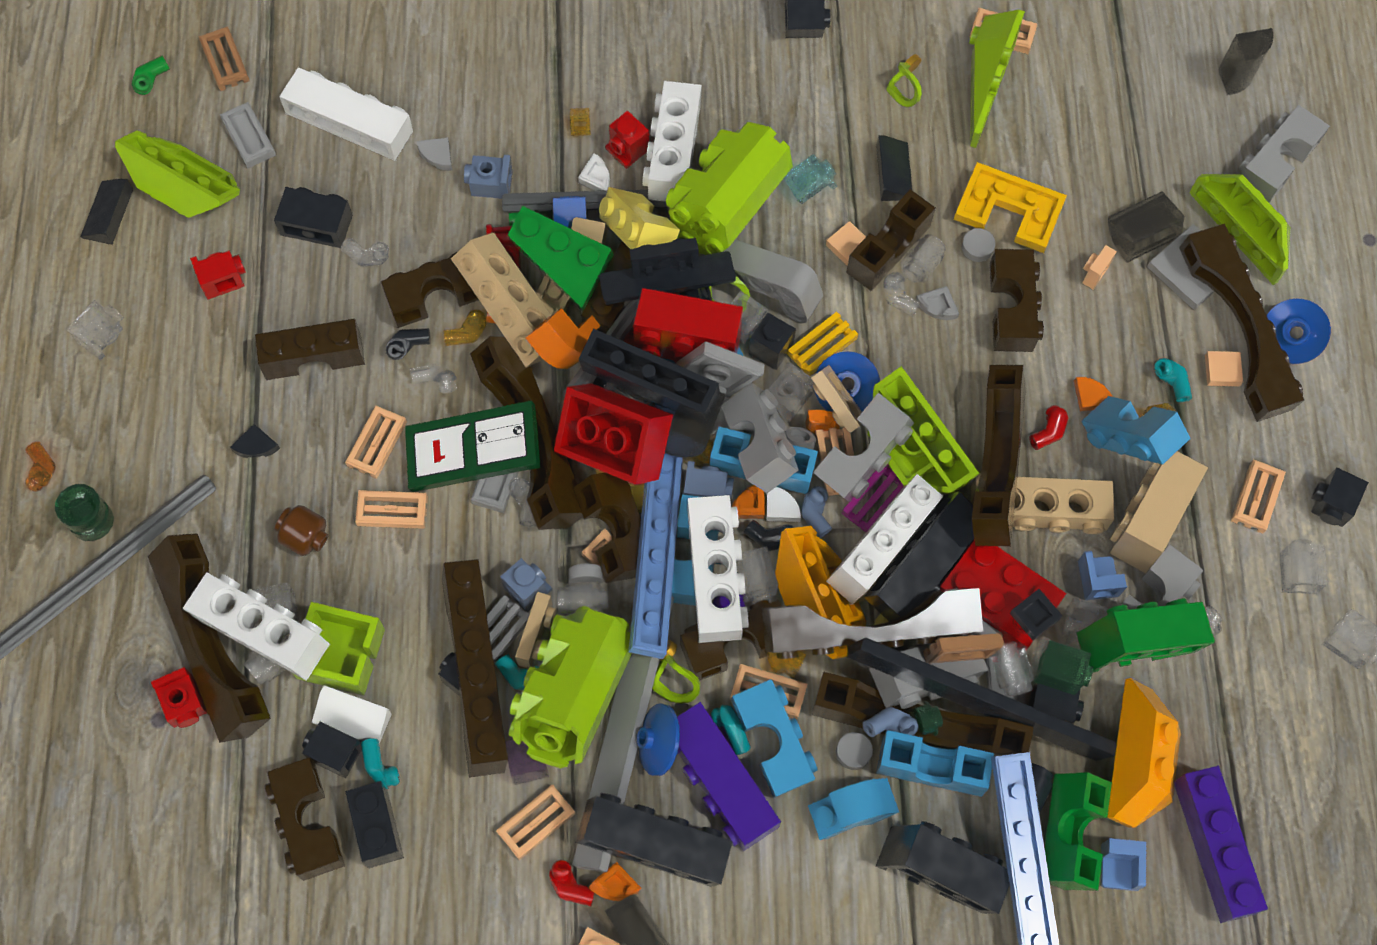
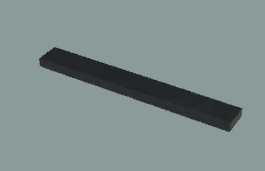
[846,637,1117,761]

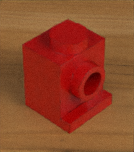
[605,110,649,169]
[190,250,246,300]
[151,667,207,728]

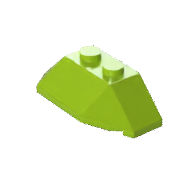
[115,130,240,218]
[1189,174,1291,286]
[867,366,980,494]

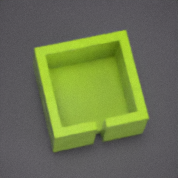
[293,602,385,696]

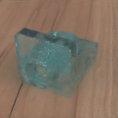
[784,154,838,204]

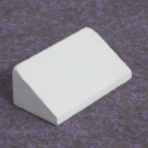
[312,685,392,743]

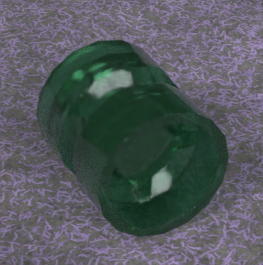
[55,484,114,541]

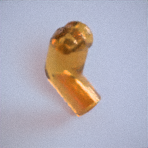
[25,441,56,492]

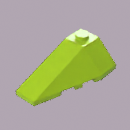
[969,10,1025,148]

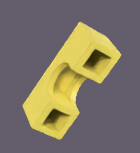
[599,187,680,249]

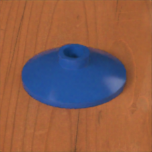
[1266,298,1331,364]
[814,351,880,412]
[637,703,680,776]

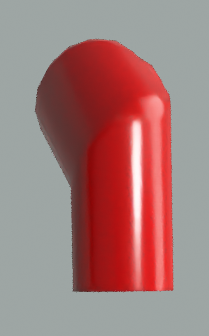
[1029,405,1069,450]
[549,860,595,906]

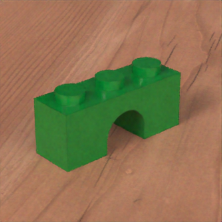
[1044,772,1112,891]

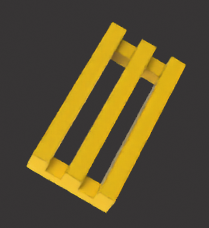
[787,311,858,377]

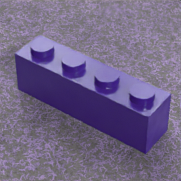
[677,702,781,852]
[1175,766,1268,924]

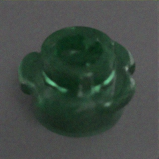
[914,701,943,736]

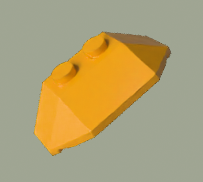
[774,526,866,659]
[1108,678,1181,828]

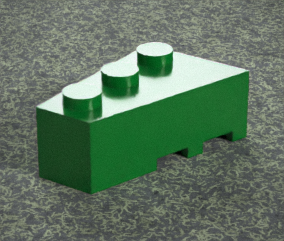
[508,206,614,312]
[1076,598,1215,674]

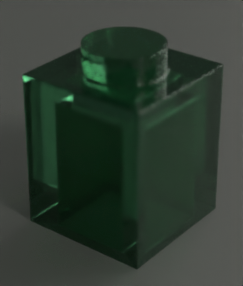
[1034,640,1094,695]

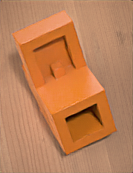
[525,308,600,369]

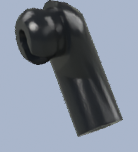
[744,520,794,551]

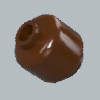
[274,505,329,556]

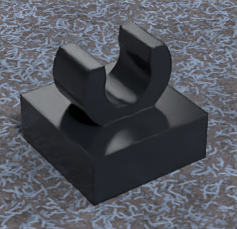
[1010,589,1063,641]

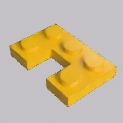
[954,162,1067,253]

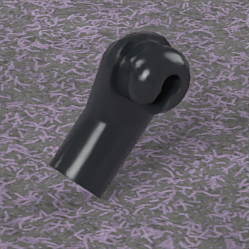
[385,328,431,360]

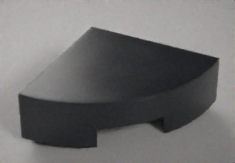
[230,424,280,458]

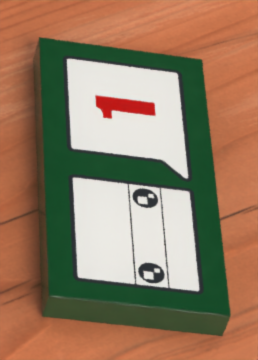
[405,401,540,492]

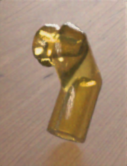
[443,309,487,346]

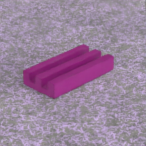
[841,464,904,532]

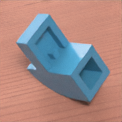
[808,778,899,840]

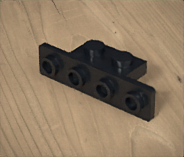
[599,238,736,305]

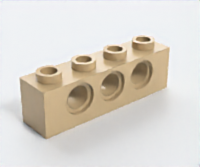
[451,233,551,367]
[971,475,1114,534]

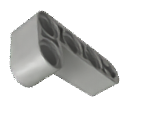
[699,239,823,323]

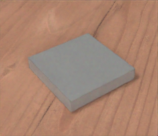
[1147,224,1215,310]
[675,341,765,398]

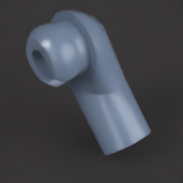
[801,486,832,538]
[863,707,918,737]

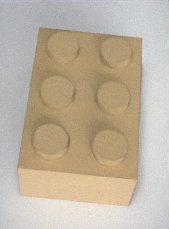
[1109,451,1208,573]

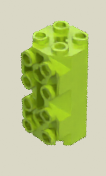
[666,122,793,255]
[509,606,632,769]

